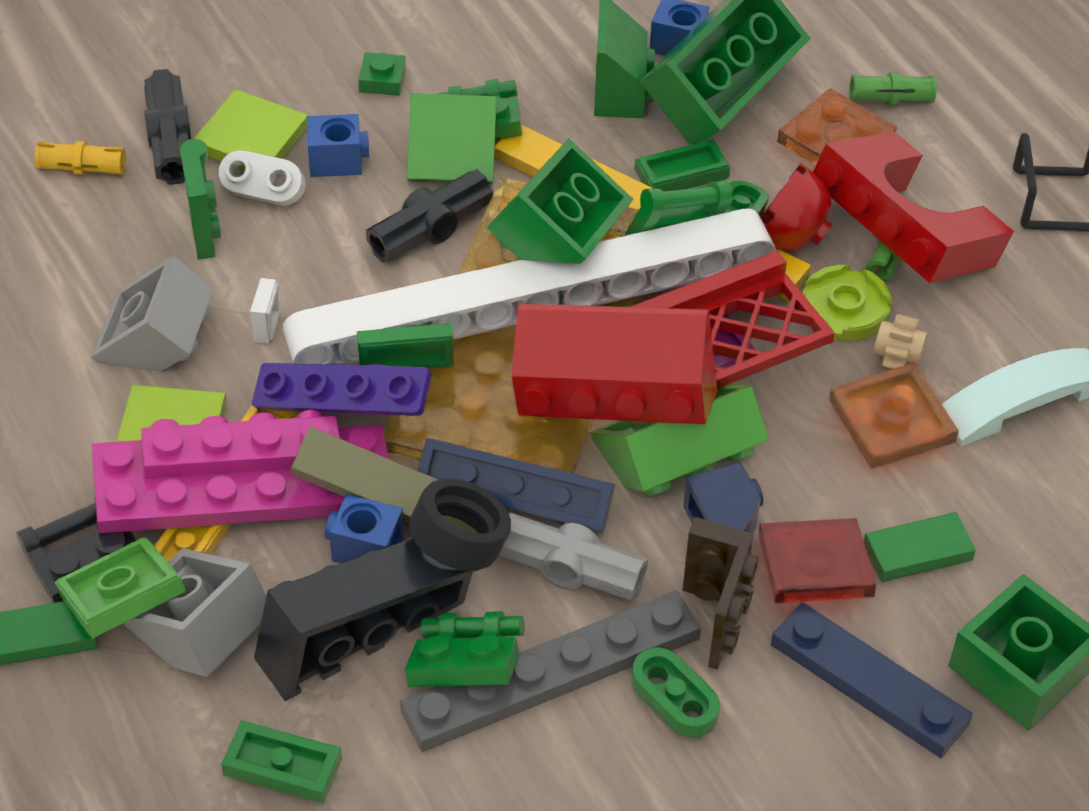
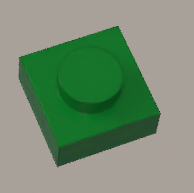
[358,52,406,96]

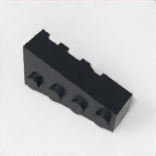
[254,536,473,701]

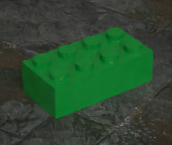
[639,0,811,145]

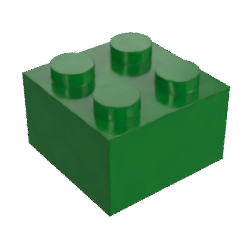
[948,574,1089,731]

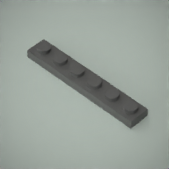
[400,590,701,752]

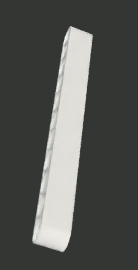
[282,209,775,365]

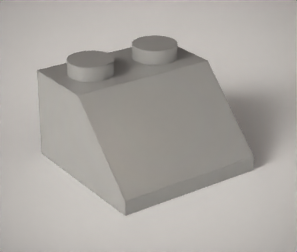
[91,255,214,372]
[123,548,266,677]

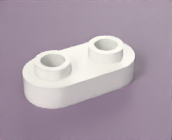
[219,150,306,206]

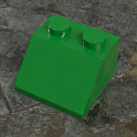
[594,0,655,118]

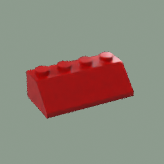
[511,304,717,425]

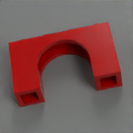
[813,131,1014,283]

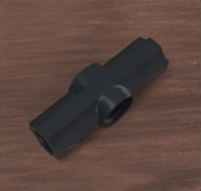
[144,69,192,185]
[366,169,493,263]

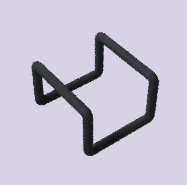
[1013,133,1089,231]

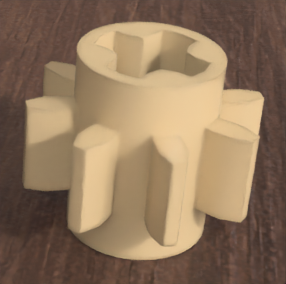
[873,314,928,372]

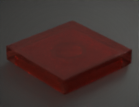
[759,518,876,603]

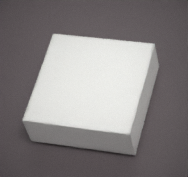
[250,278,281,344]

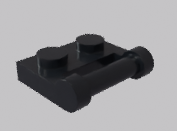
[16,498,137,603]

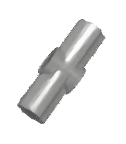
[499,513,648,601]

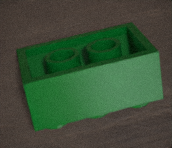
[487,138,634,264]

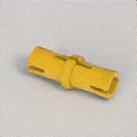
[34,141,126,175]

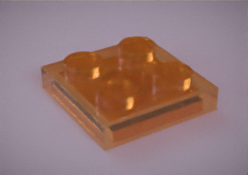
[777,88,897,165]
[829,363,959,469]

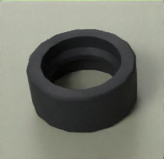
[409,478,511,571]

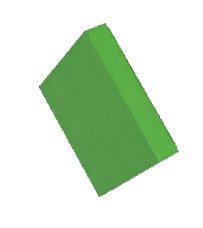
[407,93,497,184]
[54,537,186,639]

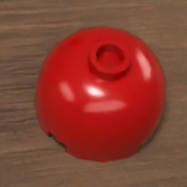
[761,163,833,253]

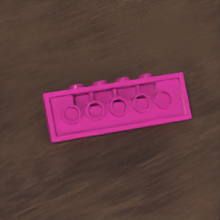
[92,410,388,533]

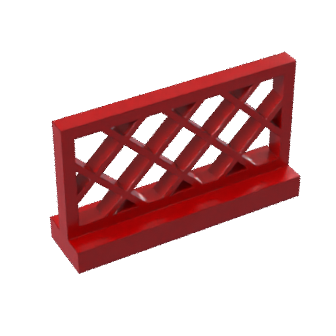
[631,250,835,389]

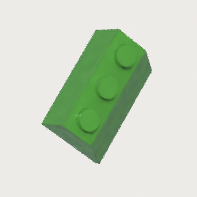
[590,384,769,496]

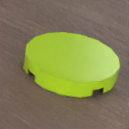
[802,264,891,341]

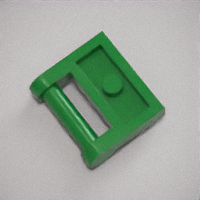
[180,139,221,260]
[624,180,732,236]

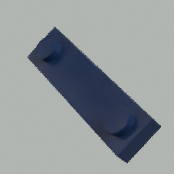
[418,438,615,532]
[771,602,973,759]

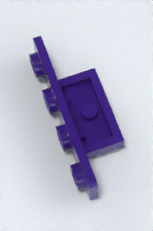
[252,363,432,416]

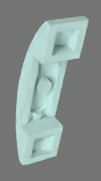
[935,348,1089,447]

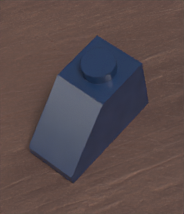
[684,462,763,533]

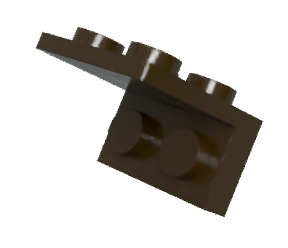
[682,517,759,670]

